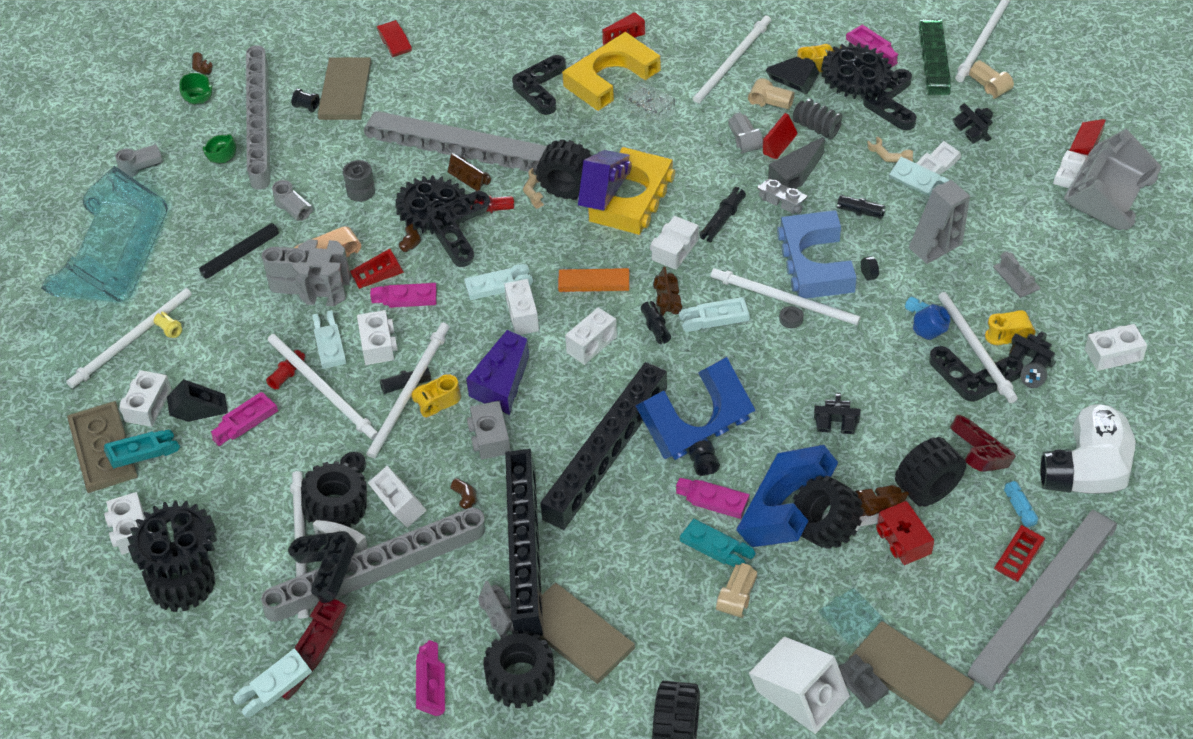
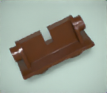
[447,153,491,191]
[653,267,682,316]
[855,485,909,517]

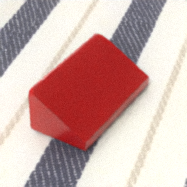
[763,113,798,159]
[1069,119,1106,156]

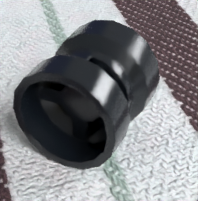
[689,440,720,476]

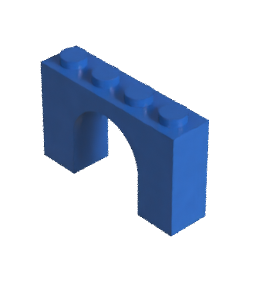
[636,357,755,460]
[736,445,838,547]

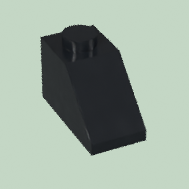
[766,56,819,94]
[167,379,228,422]

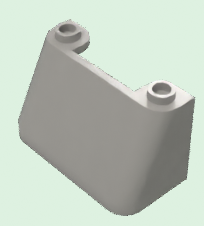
[1064,129,1162,230]

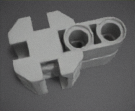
[261,239,351,306]

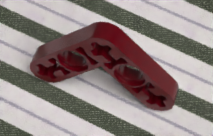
[950,415,1016,472]

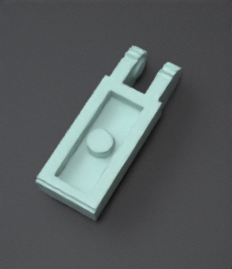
[889,157,949,196]
[464,264,533,300]
[679,297,750,332]
[312,310,346,369]
[233,648,312,718]

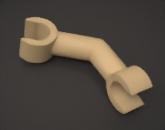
[868,137,913,162]
[523,168,544,209]

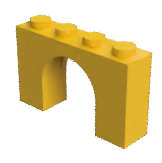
[562,32,661,111]
[588,147,675,235]

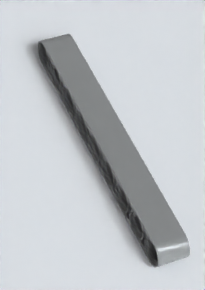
[246,45,270,190]
[364,111,547,173]
[261,508,485,622]
[968,510,1118,691]

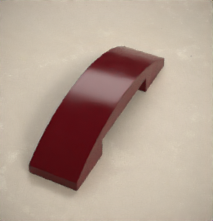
[281,599,348,700]

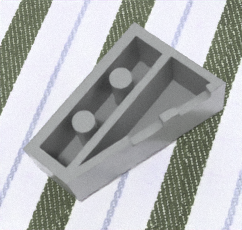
[909,180,970,264]

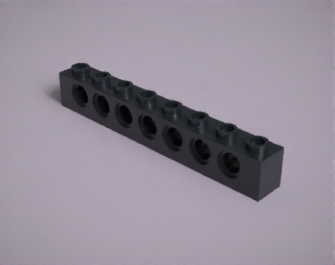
[540,362,667,530]
[505,448,544,636]

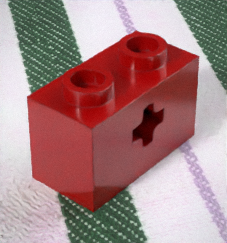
[876,501,934,566]

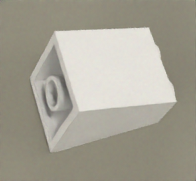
[749,637,850,734]

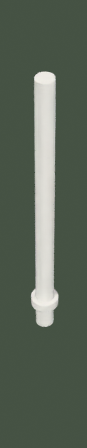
[955,0,1010,82]
[693,15,771,103]
[711,268,861,325]
[66,288,192,389]
[938,292,1018,403]
[366,323,450,459]
[268,334,378,440]
[290,471,309,619]

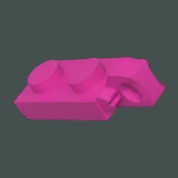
[846,24,898,67]
[370,283,437,308]
[211,392,278,446]
[676,478,750,519]
[416,640,445,716]

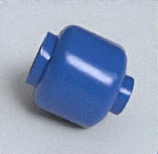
[913,304,951,340]

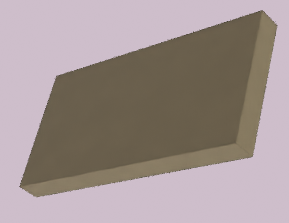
[318,57,372,120]
[67,401,138,493]
[540,582,635,684]
[849,621,974,725]

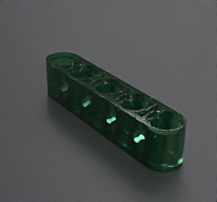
[919,19,951,95]

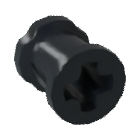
[291,88,320,113]

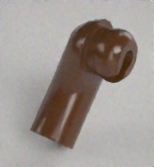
[192,52,213,75]
[399,224,421,252]
[450,478,477,510]

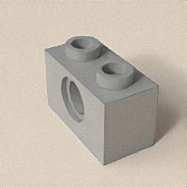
[467,401,510,460]

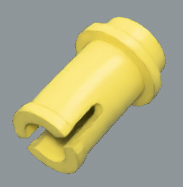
[154,311,182,338]

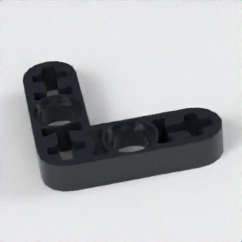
[512,55,566,115]
[863,69,917,131]
[429,191,490,267]
[929,346,1023,402]
[288,531,357,603]

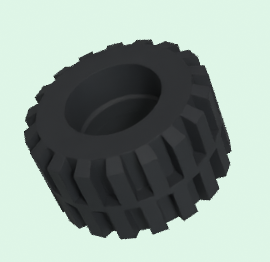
[535,139,593,200]
[895,437,967,507]
[301,461,367,528]
[793,476,863,549]
[142,541,215,612]
[483,630,555,708]
[652,680,700,739]

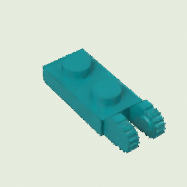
[104,429,180,469]
[680,518,756,568]

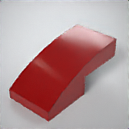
[376,20,412,58]

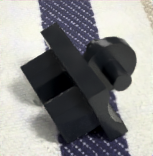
[953,103,993,144]
[1009,331,1056,369]
[814,393,861,435]

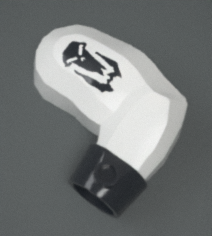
[1040,404,1136,494]

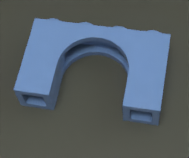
[777,210,857,299]

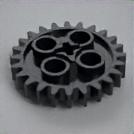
[821,42,893,99]
[395,175,467,235]
[127,500,217,579]

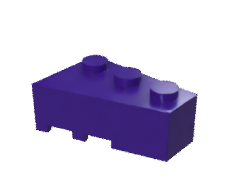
[578,150,632,211]
[466,330,529,415]

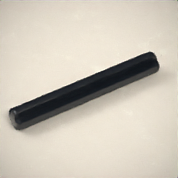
[199,223,279,279]

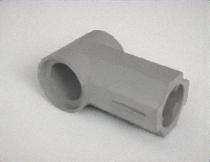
[728,112,763,154]
[115,144,163,178]
[272,180,312,221]

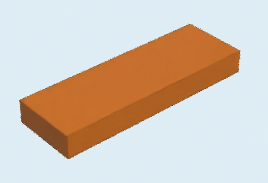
[558,268,629,292]

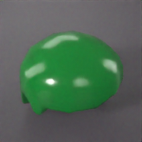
[179,73,213,105]
[202,134,237,164]

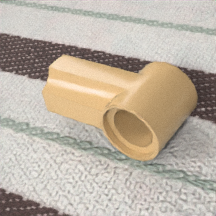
[969,60,1014,99]
[748,78,795,109]
[716,563,757,618]

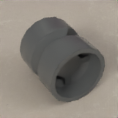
[342,160,376,202]

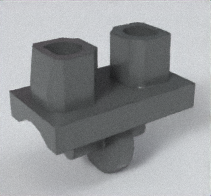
[838,654,889,708]

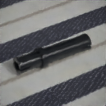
[699,187,746,243]

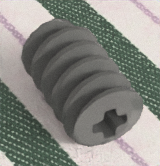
[793,99,843,139]

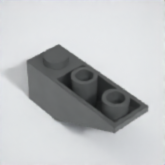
[768,137,825,189]

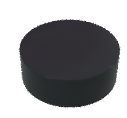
[861,256,879,281]
[340,452,366,473]

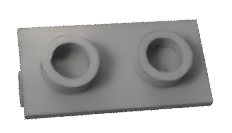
[757,179,808,214]
[993,251,1040,298]
[478,581,514,638]

